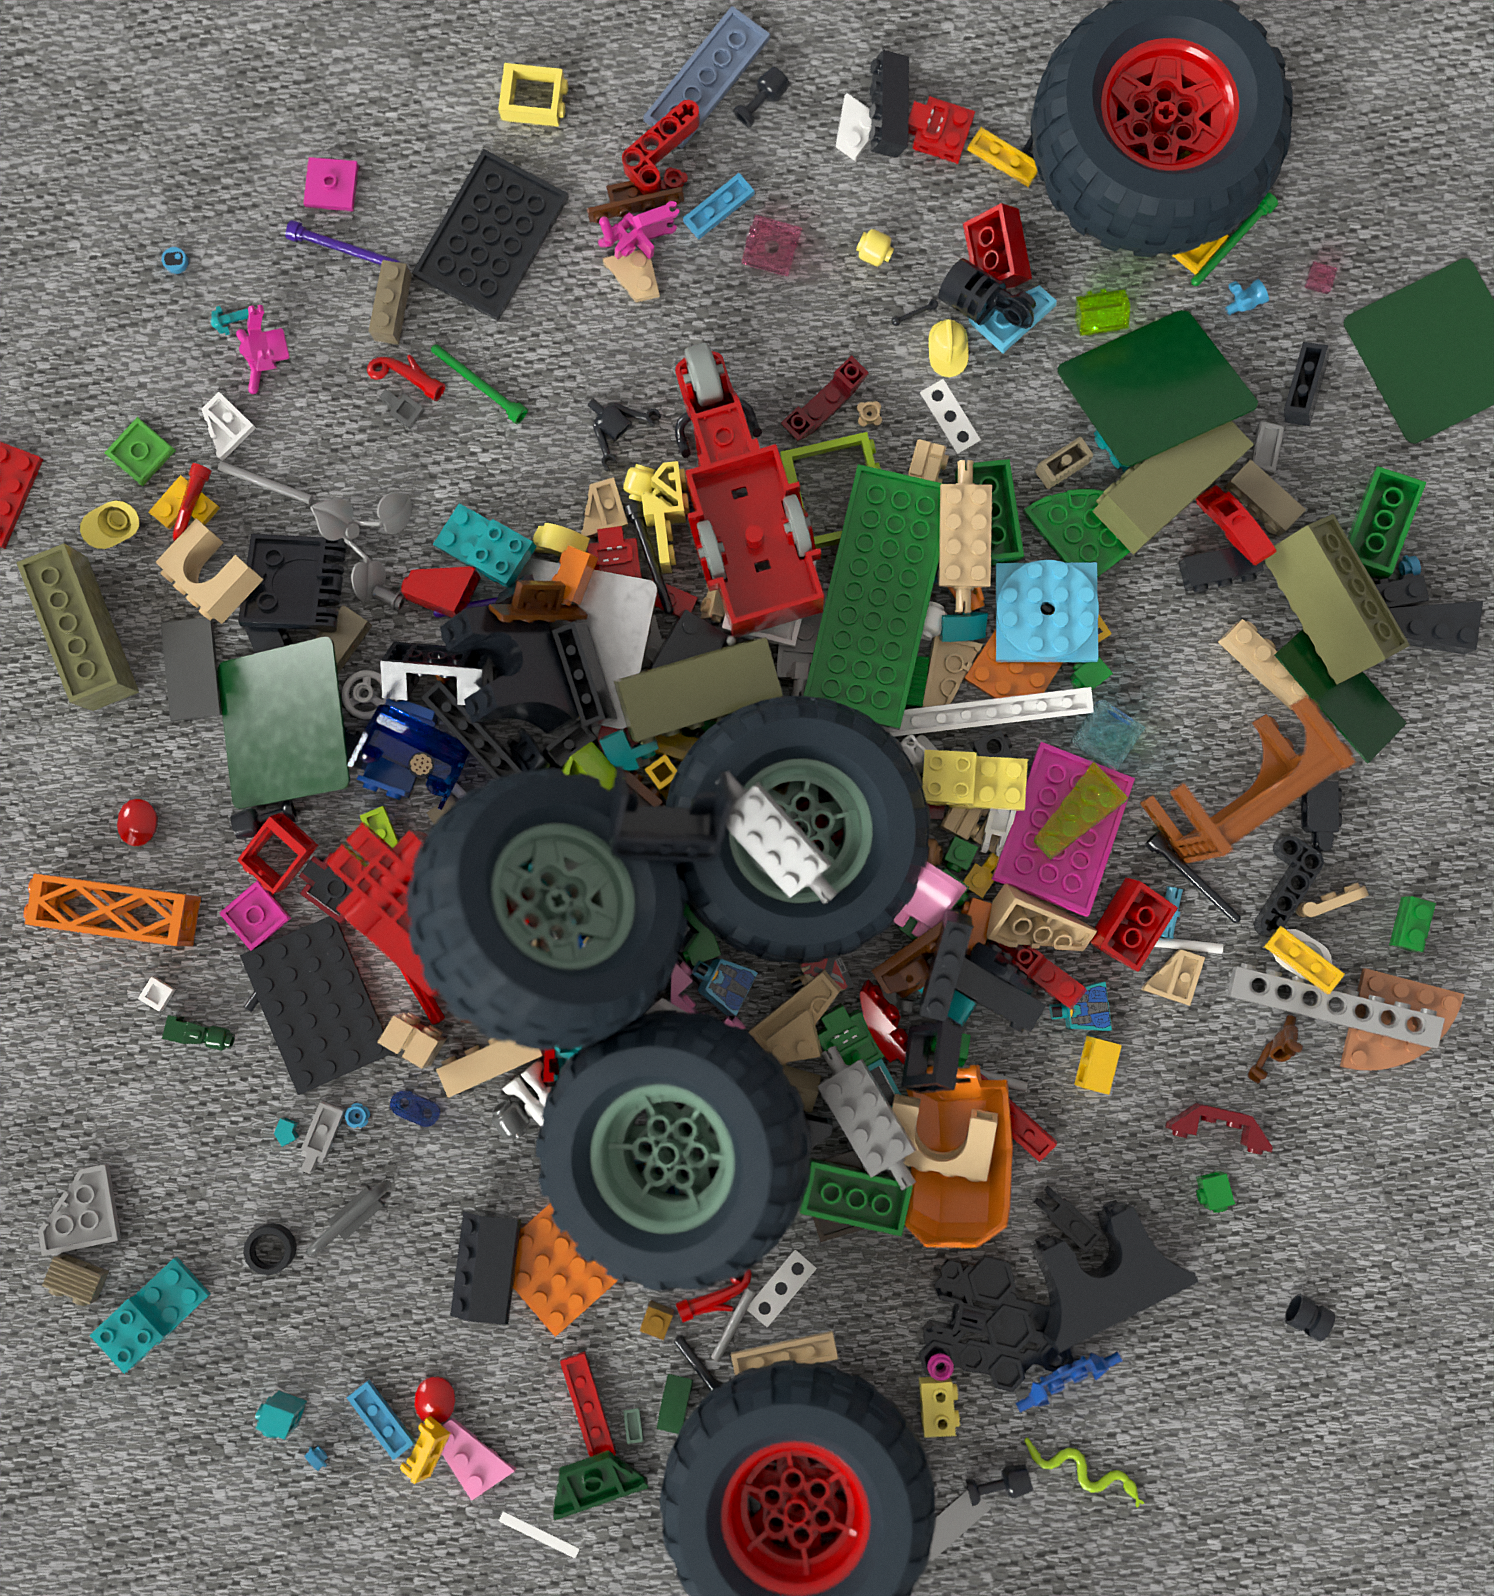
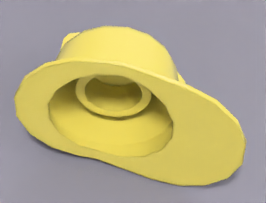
[929,319,969,377]
[80,500,139,549]

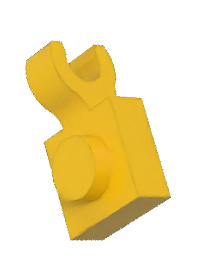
[962,853,999,898]

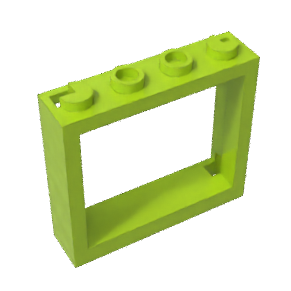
[780,432,881,549]

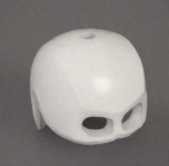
[900,734,937,774]

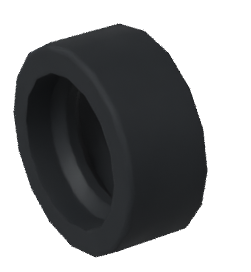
[243,1223,297,1276]

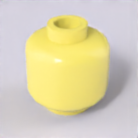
[856,229,894,267]
[623,464,655,502]

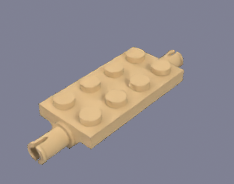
[939,460,992,613]

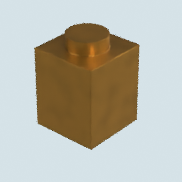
[639,1300,674,1340]

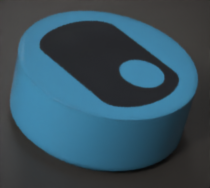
[161,247,189,274]

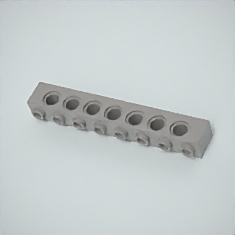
[1227,963,1445,1049]

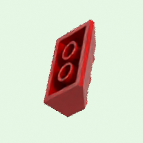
[963,203,1032,289]
[1090,877,1178,972]

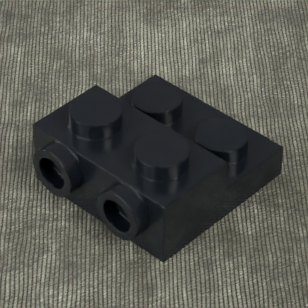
[968,942,1034,995]

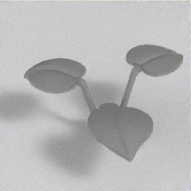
[310,492,412,602]

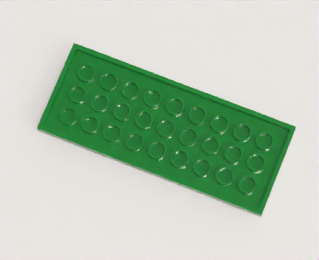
[804,464,944,730]

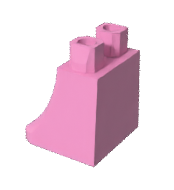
[894,862,967,937]

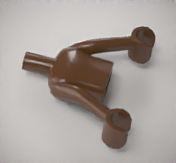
[1247,1015,1303,1084]

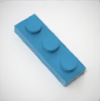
[683,173,755,240]
[347,1379,416,1461]

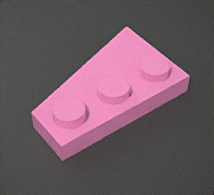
[441,1417,516,1501]

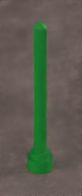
[1191,192,1279,286]
[431,344,528,425]

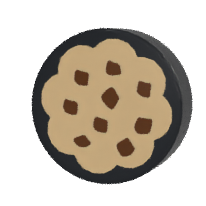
[408,752,434,779]

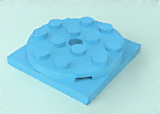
[996,560,1099,662]

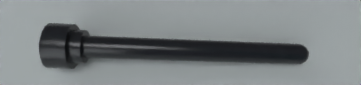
[624,502,674,615]
[1145,831,1241,923]

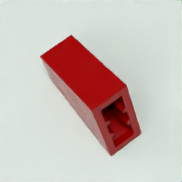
[401,566,481,618]

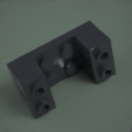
[380,641,493,705]

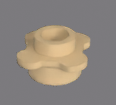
[857,401,882,427]

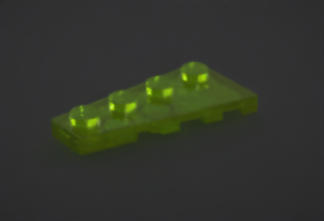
[1034,761,1128,860]

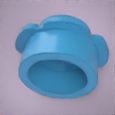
[1398,555,1421,576]
[345,1103,370,1128]
[304,1446,328,1471]

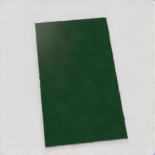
[1274,629,1407,764]

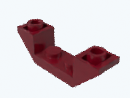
[781,355,869,441]
[1165,1103,1273,1155]

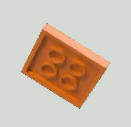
[964,629,1063,699]

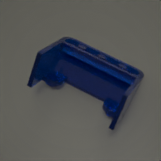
[348,704,469,810]

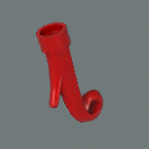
[367,355,446,401]
[173,463,212,542]
[675,1269,752,1323]

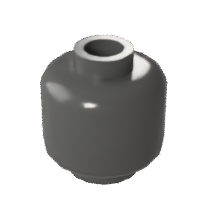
[491,1100,530,1139]

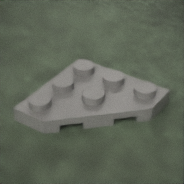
[38,1163,121,1256]

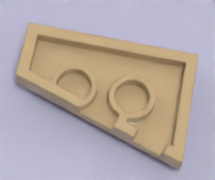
[922,636,983,707]

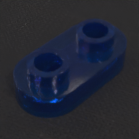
[390,1090,441,1127]

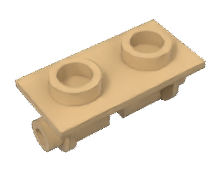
[700,586,726,623]

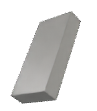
[1251,421,1285,475]

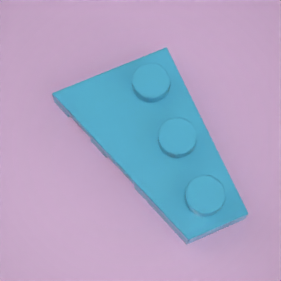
[969,285,1057,354]

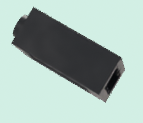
[901,1020,963,1094]

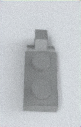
[301,1100,346,1174]

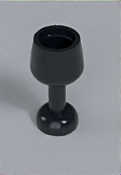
[733,67,790,128]
[230,799,298,839]
[965,1464,1033,1506]

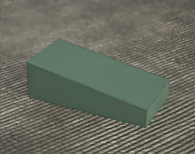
[623,1408,644,1444]

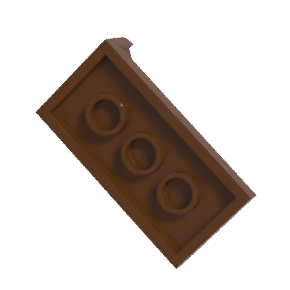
[871,921,974,998]

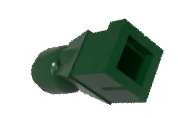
[162,1014,235,1051]

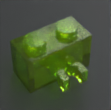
[1075,289,1131,336]

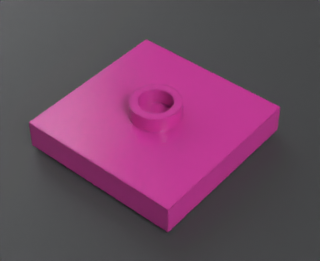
[303,157,359,211]
[219,880,292,951]

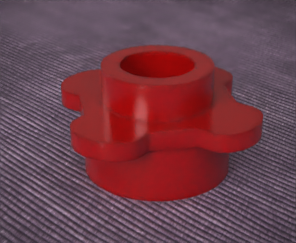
[661,167,688,190]

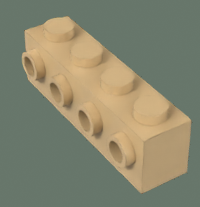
[1218,619,1309,710]
[436,1039,545,1098]

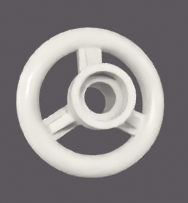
[342,670,388,719]

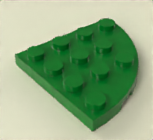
[1022,489,1130,578]

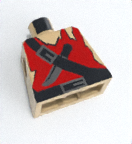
[790,955,854,993]

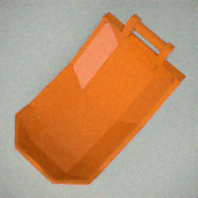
[905,1065,1013,1248]

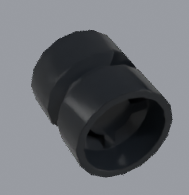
[1285,1293,1335,1342]

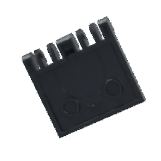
[238,534,347,633]

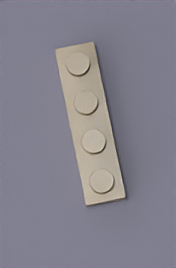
[731,1331,838,1375]

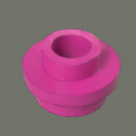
[927,1353,954,1381]

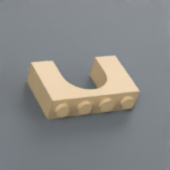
[156,519,263,624]
[892,1094,998,1182]

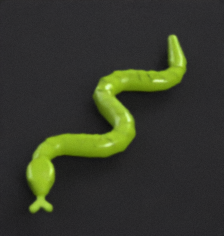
[1024,1438,1144,1507]

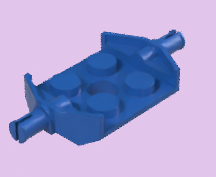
[1015,1351,1123,1413]

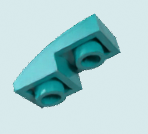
[939,612,988,642]

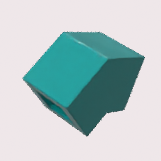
[274,1117,299,1147]

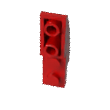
[1196,485,1276,566]
[991,940,1087,1010]
[860,979,908,1065]

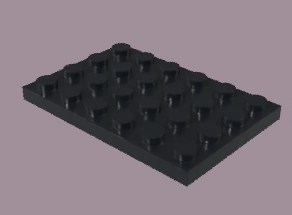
[412,149,569,321]
[240,916,394,1095]

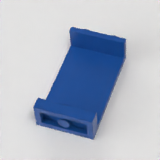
[357,699,438,800]

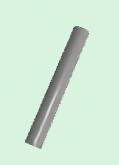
[711,1287,756,1362]

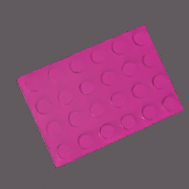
[992,742,1135,917]

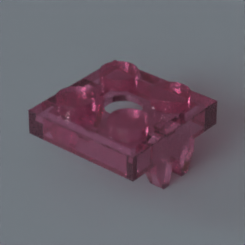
[742,214,802,277]

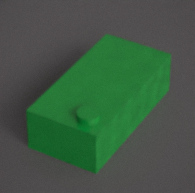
[955,459,1024,566]
[1347,466,1427,580]
[799,1158,913,1237]

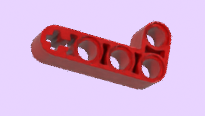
[622,100,700,195]

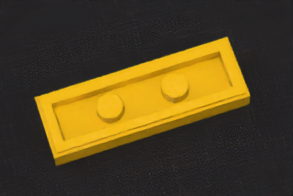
[967,127,1038,187]
[1264,926,1345,995]

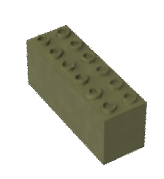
[1093,421,1254,555]
[1265,514,1410,684]
[16,543,139,711]
[613,637,783,745]

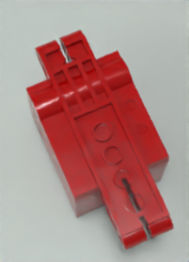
[326,822,513,997]

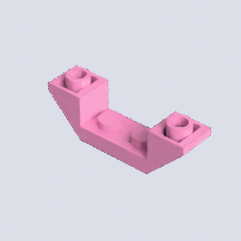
[671,961,746,1030]

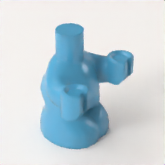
[1225,279,1269,316]

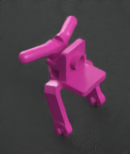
[598,201,679,259]
[236,305,290,394]

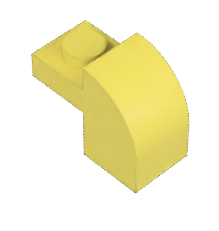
[533,523,590,557]

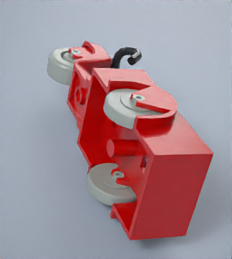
[675,342,824,638]

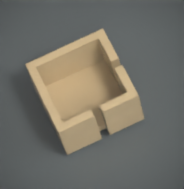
[378,1012,446,1069]

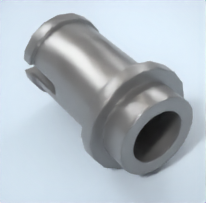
[372,584,406,611]

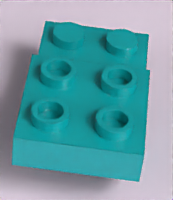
[433,503,537,588]
[89,1257,211,1374]

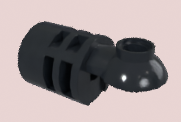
[938,258,1036,329]

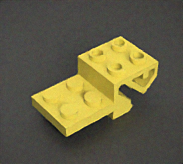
[642,461,690,574]
[922,750,1028,811]

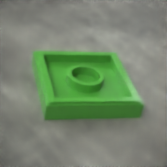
[104,417,176,486]

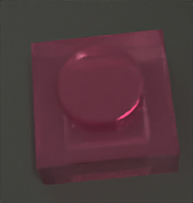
[1304,261,1337,295]

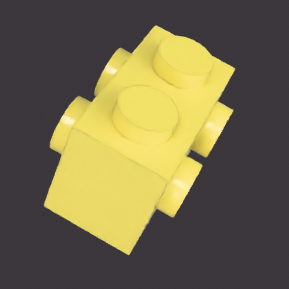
[919,1377,960,1437]

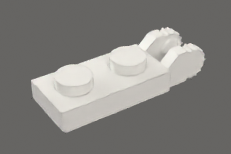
[980,809,1016,856]

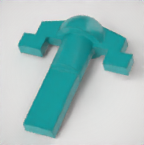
[211,306,249,336]

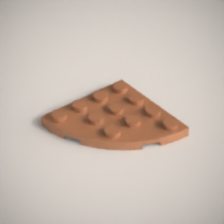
[1340,968,1464,1070]

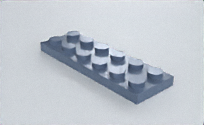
[643,6,770,149]

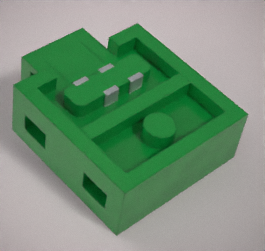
[817,1003,885,1066]

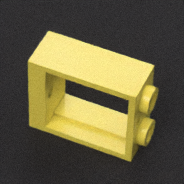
[498,63,568,127]

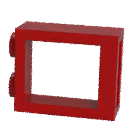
[237,812,319,894]

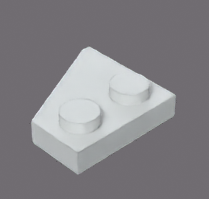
[836,93,871,161]
[201,392,256,461]

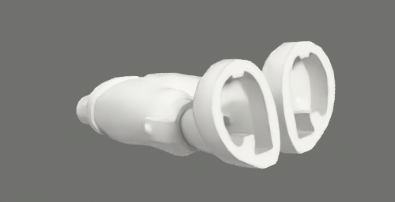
[502,1059,551,1126]

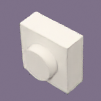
[138,977,176,1012]

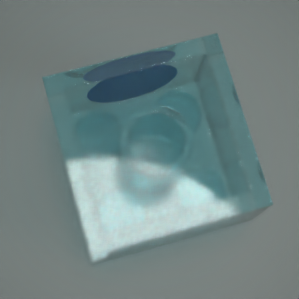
[1070,700,1145,770]

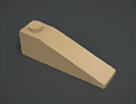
[986,884,1097,951]

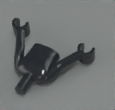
[588,399,661,472]

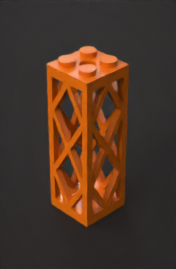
[24,873,201,946]

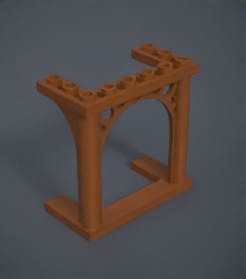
[1140,696,1356,863]

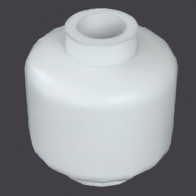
[921,601,947,641]

